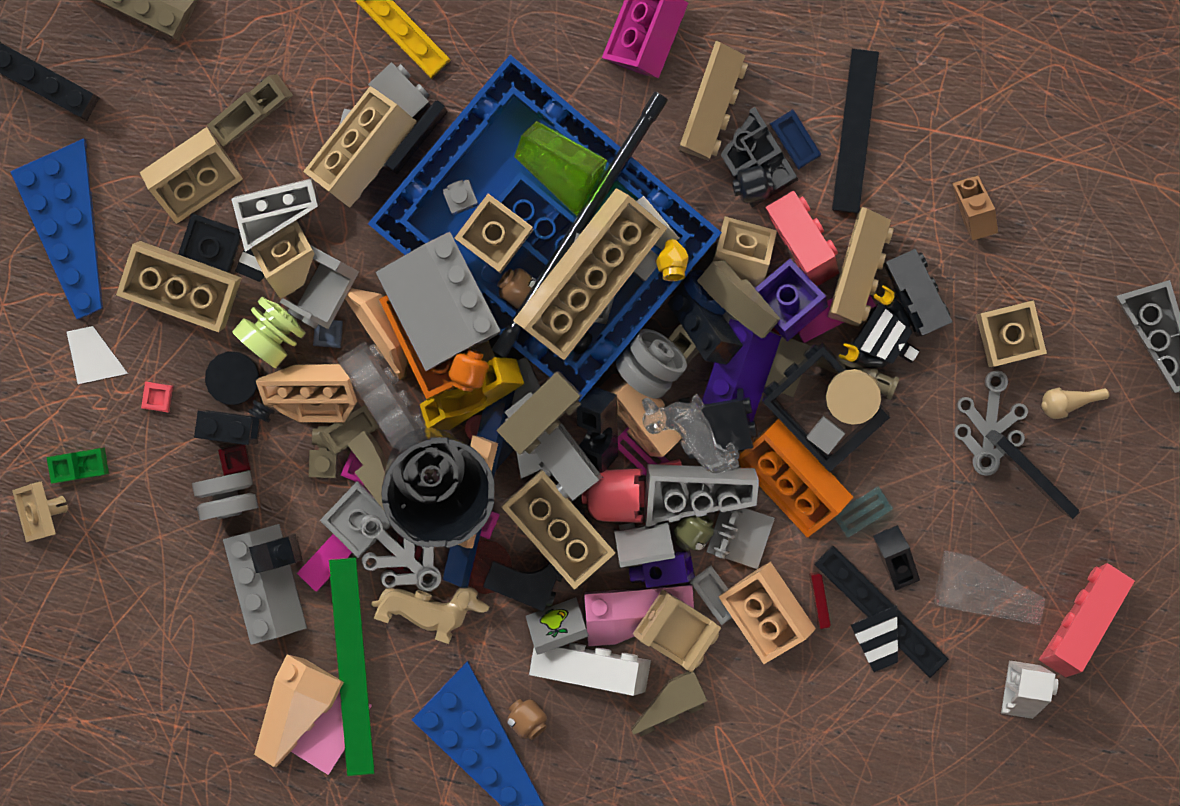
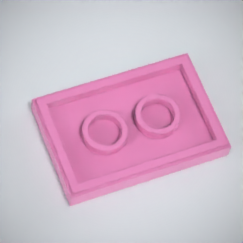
[291,691,372,775]

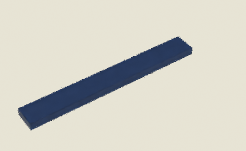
[443,390,515,588]

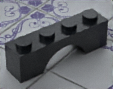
[0,42,100,121]

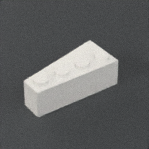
[529,643,651,696]

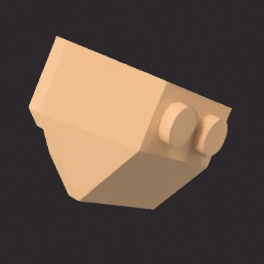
[345,288,409,380]
[256,364,357,422]

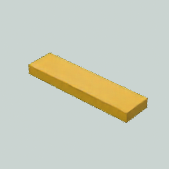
[356,0,451,79]

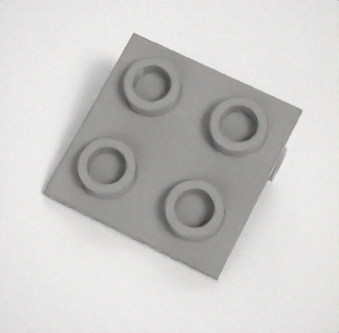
[706,508,775,569]

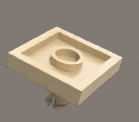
[12,481,68,542]

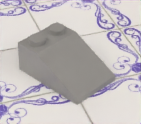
[614,521,675,568]

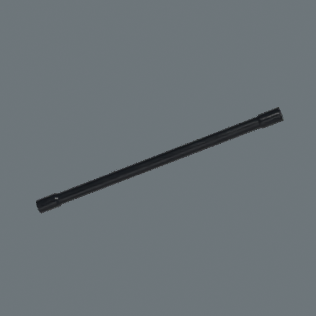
[491,91,668,358]

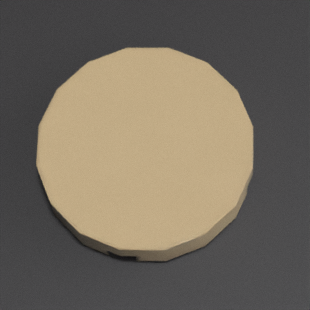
[826,369,881,425]

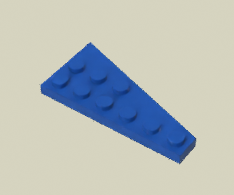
[10,138,103,320]
[412,661,545,806]

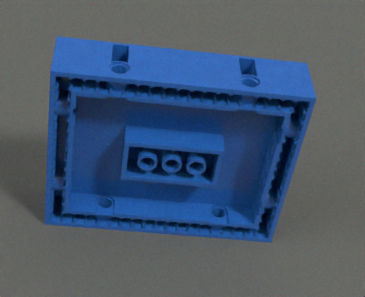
[368,55,722,402]

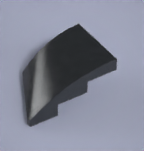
[721,107,798,208]

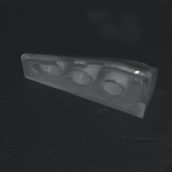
[934,550,1045,625]

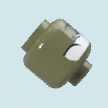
[674,515,714,551]

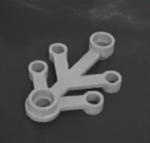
[953,371,1028,476]
[360,515,441,591]

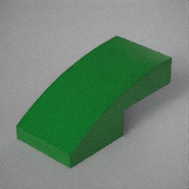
[46,447,109,484]

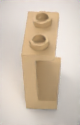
[633,589,721,672]

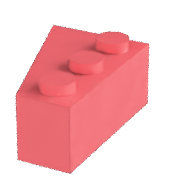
[766,191,839,286]

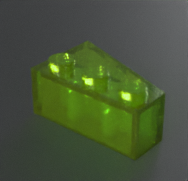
[514,121,608,216]

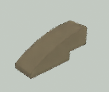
[207,74,293,147]
[697,260,780,338]
[347,431,387,510]

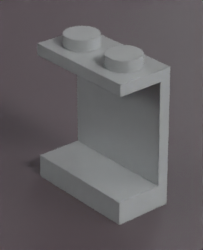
[280,246,359,329]

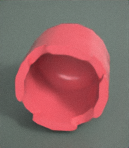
[582,469,645,523]

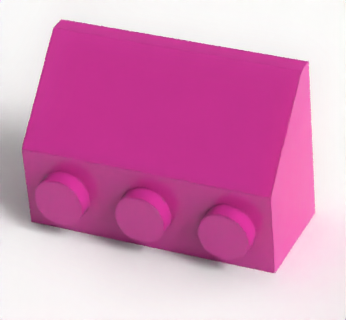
[602,0,688,78]

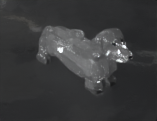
[642,394,739,474]

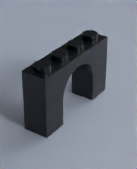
[483,506,587,612]

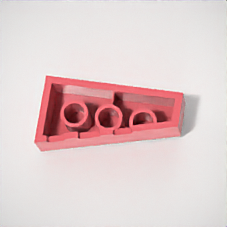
[1039,563,1135,678]

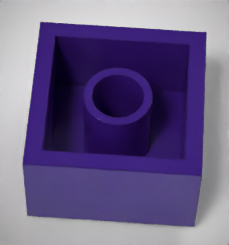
[755,259,828,342]

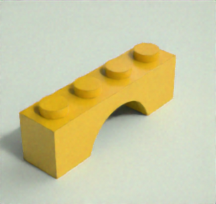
[419,357,524,430]

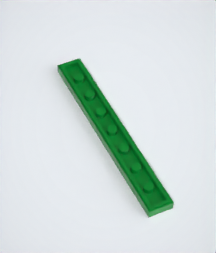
[329,557,375,776]

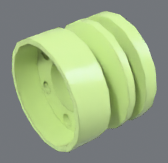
[232,297,306,368]

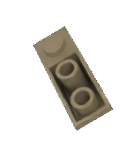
[631,670,707,736]

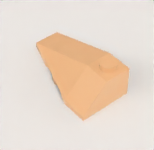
[254,654,344,767]

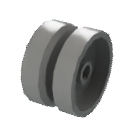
[616,329,687,399]
[192,470,259,520]

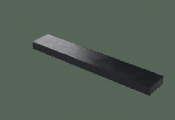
[832,48,879,214]
[814,545,949,678]

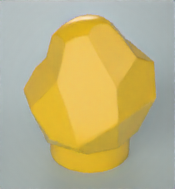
[655,239,689,281]

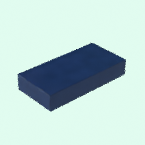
[770,109,821,170]

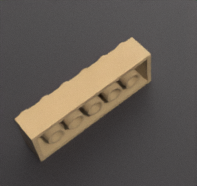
[513,188,667,360]

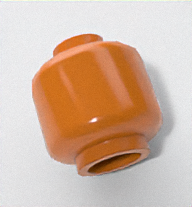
[448,349,489,392]

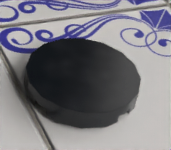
[205,351,260,405]

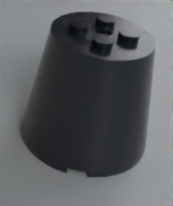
[381,428,495,548]

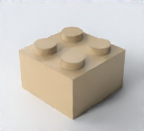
[455,194,534,274]
[976,300,1047,367]

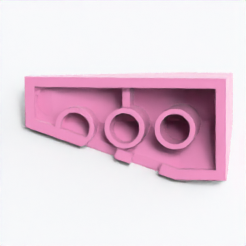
[584,585,694,646]

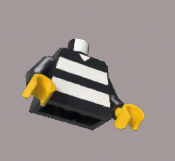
[839,285,920,368]

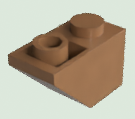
[952,176,998,241]

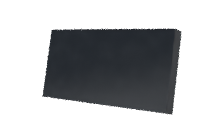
[985,430,1080,519]

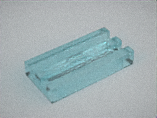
[834,486,893,538]

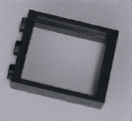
[763,342,890,472]

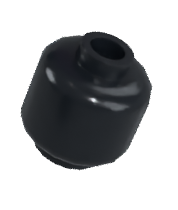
[732,165,773,204]

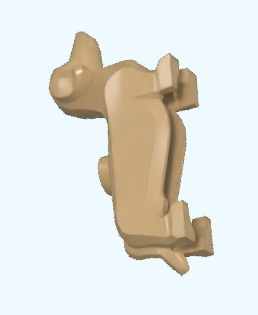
[371,586,490,644]

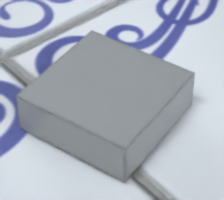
[807,415,845,454]

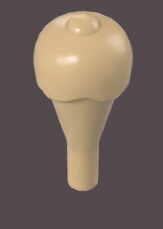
[1041,388,1109,419]

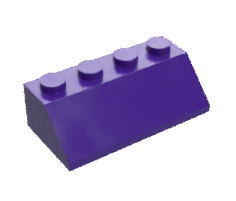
[701,318,782,421]

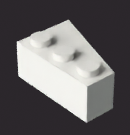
[232,178,320,252]
[1001,660,1058,719]

